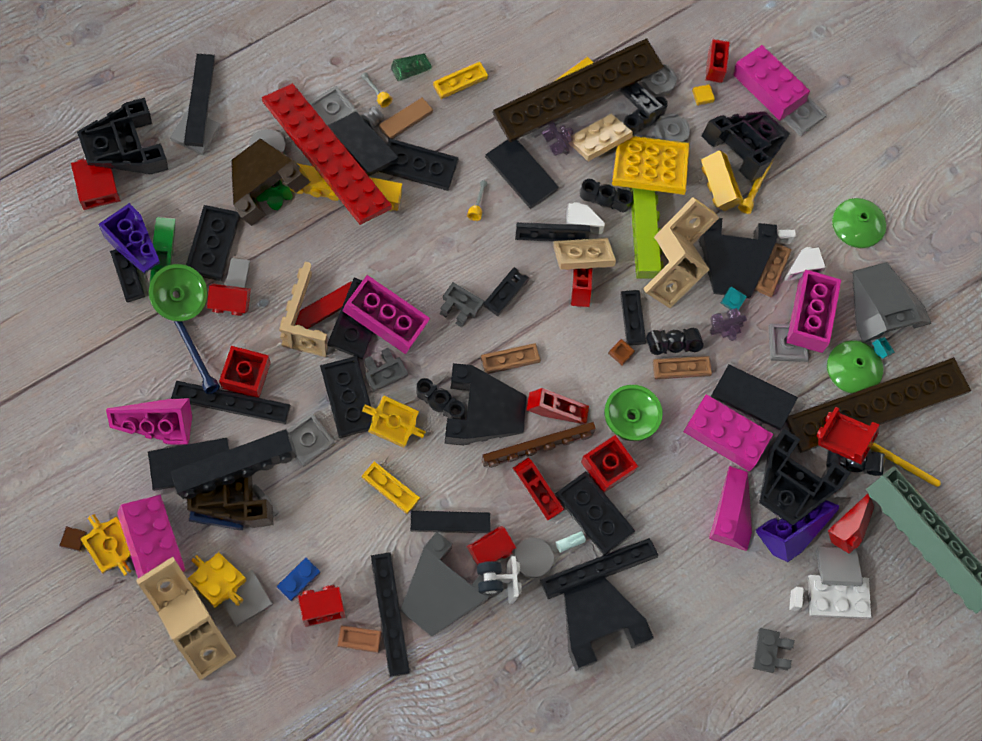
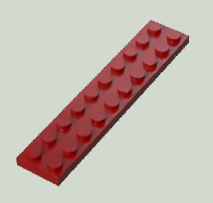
[262,83,392,225]

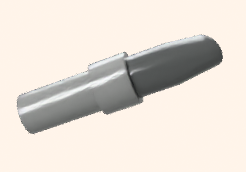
[252,484,279,517]

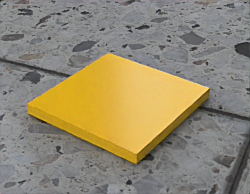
[612,136,690,195]

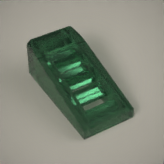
[391,53,432,81]

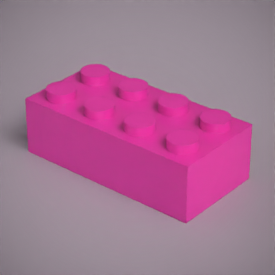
[733,45,810,121]
[786,269,841,353]
[343,275,430,354]
[683,394,773,472]
[117,495,185,578]

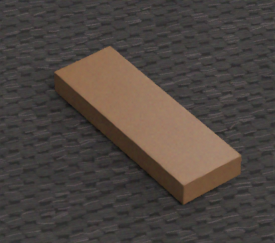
[379,97,433,139]
[755,243,792,297]
[480,343,541,374]
[653,356,712,379]

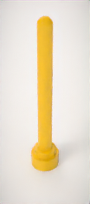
[738,159,774,214]
[871,443,941,487]

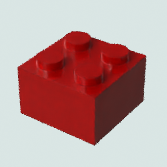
[219,346,271,398]
[581,435,638,493]
[298,585,346,627]

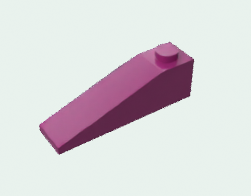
[106,398,192,445]
[709,466,752,551]

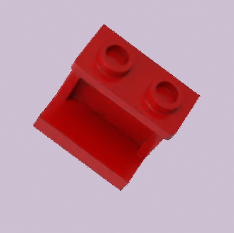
[71,159,121,210]
[817,407,880,465]

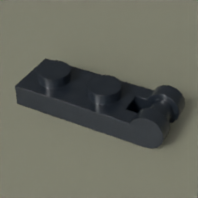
[483,267,530,316]

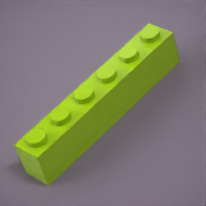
[630,188,664,279]

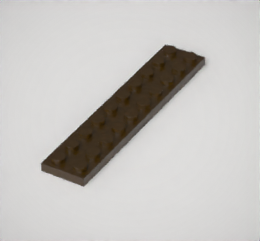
[492,38,664,143]
[786,358,971,453]

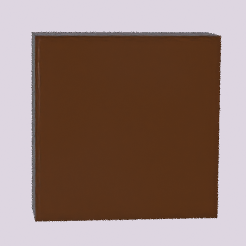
[59,526,87,552]

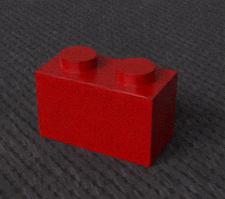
[705,39,730,83]
[207,284,251,316]
[466,526,516,565]

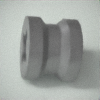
[361,106,384,129]

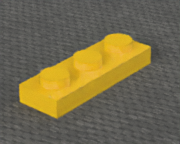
[433,61,488,99]
[361,461,420,514]

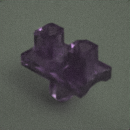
[541,122,574,156]
[710,308,747,341]

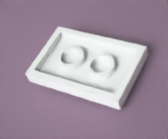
[808,575,871,619]

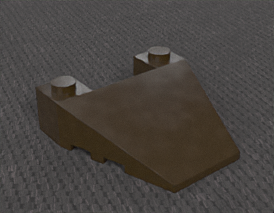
[231,138,310,226]
[187,476,274,528]

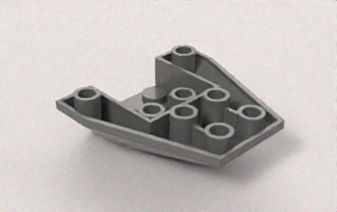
[852,262,932,343]

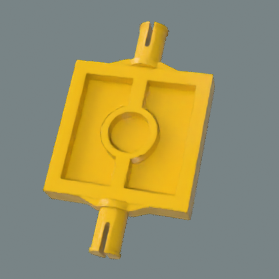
[362,396,426,448]
[81,514,132,576]
[187,552,246,608]

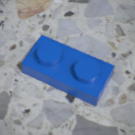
[276,558,320,602]

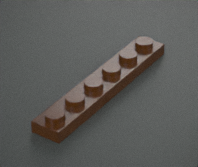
[481,422,596,468]

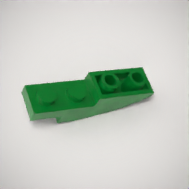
[150,217,176,282]

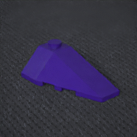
[98,203,160,274]
[756,500,840,562]

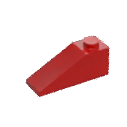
[571,268,593,307]
[526,388,589,424]
[512,457,564,520]
[828,493,874,554]

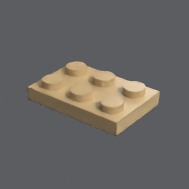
[568,114,633,162]
[553,238,616,270]

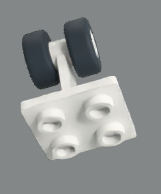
[477,556,522,604]

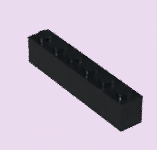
[171,429,297,499]

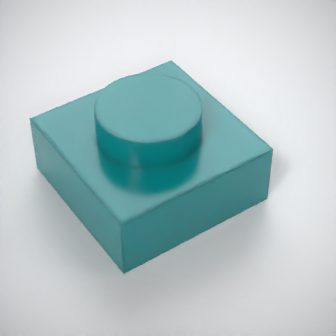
[720,287,747,313]
[872,337,895,359]

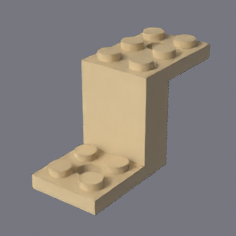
[643,197,719,308]
[136,557,236,680]

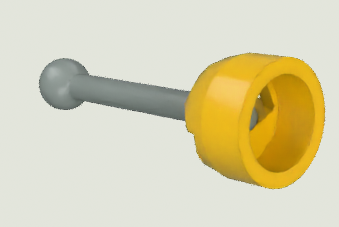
[361,72,393,108]
[467,180,487,221]

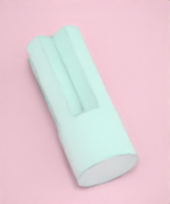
[556,531,586,553]

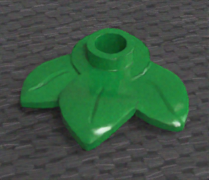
[256,180,293,211]

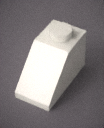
[566,202,605,234]
[785,247,825,281]

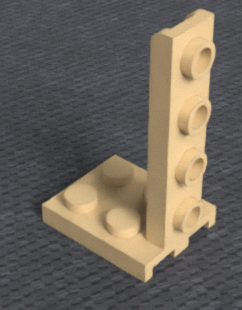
[279,261,328,357]

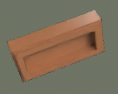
[337,625,382,653]

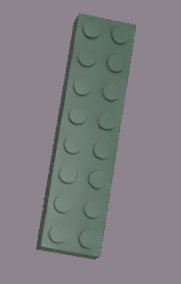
[866,466,982,614]

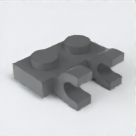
[440,282,484,327]
[364,348,408,392]
[753,628,795,673]

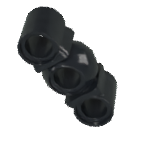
[623,96,668,136]
[580,179,633,212]
[646,328,704,355]
[416,378,465,420]
[826,450,885,476]

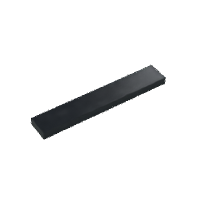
[184,53,215,147]
[171,380,291,424]
[540,538,658,600]
[371,552,410,677]

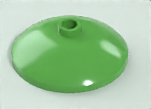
[832,198,887,248]
[149,264,207,322]
[827,340,883,394]
[604,385,663,441]

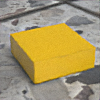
[692,84,715,105]

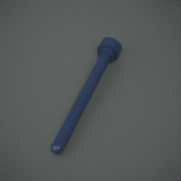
[174,321,220,394]

